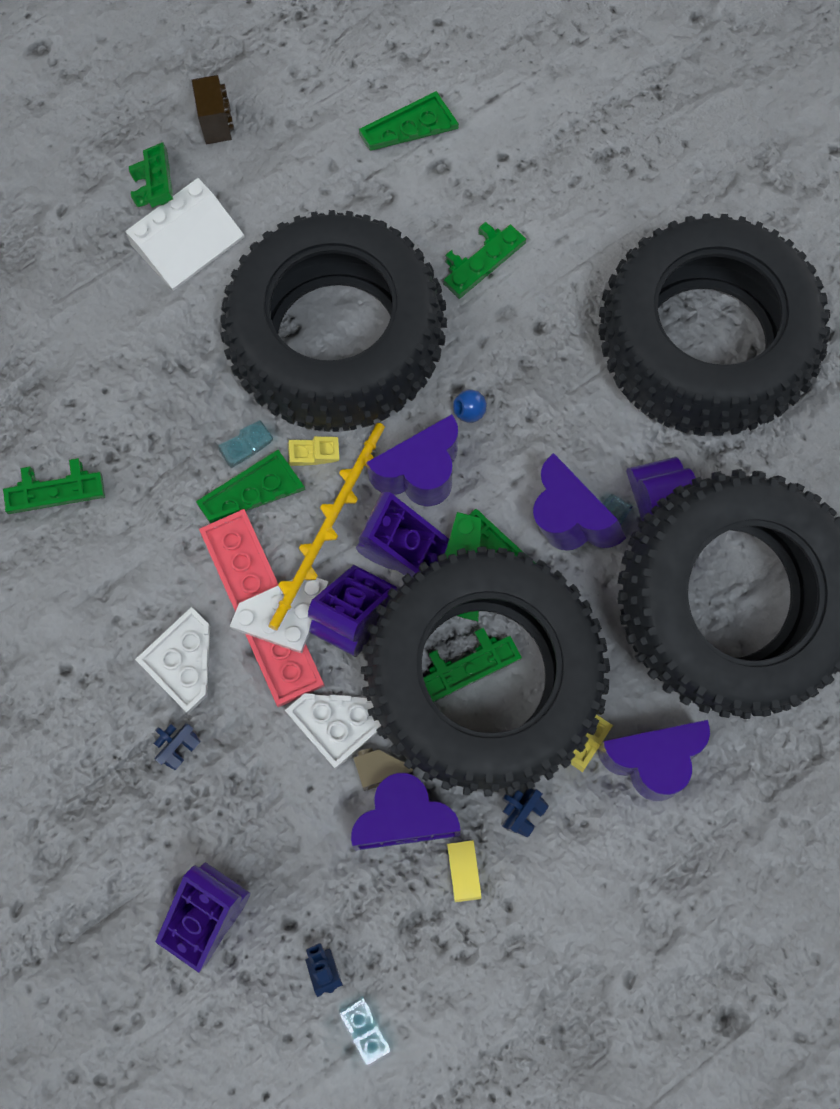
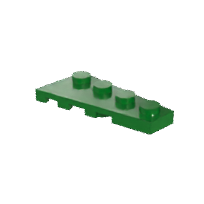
[359,91,459,151]
[196,450,306,524]
[445,512,482,622]

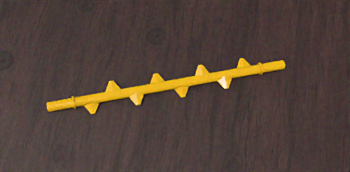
[268,423,385,631]

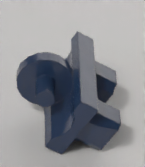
[153,723,201,770]
[502,789,549,837]
[305,943,343,997]

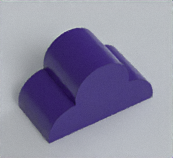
[366,414,458,507]
[533,453,627,551]
[626,457,696,521]
[356,492,449,577]
[308,565,397,657]
[597,720,710,801]
[351,773,461,851]
[155,862,251,973]

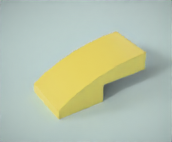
[288,436,339,466]
[571,714,613,772]
[447,840,481,902]

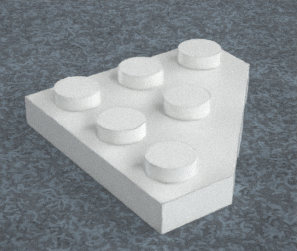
[230,578,329,654]
[135,607,210,714]
[285,693,381,770]

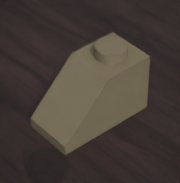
[354,748,414,791]

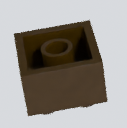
[191,75,234,145]

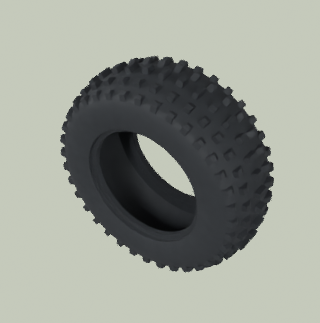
[220,210,447,432]
[598,213,830,436]
[617,469,840,719]
[361,547,610,797]

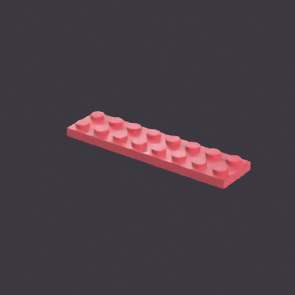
[199,509,325,708]

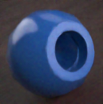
[453,389,487,423]

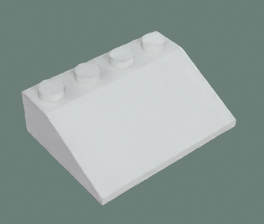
[125,178,245,291]

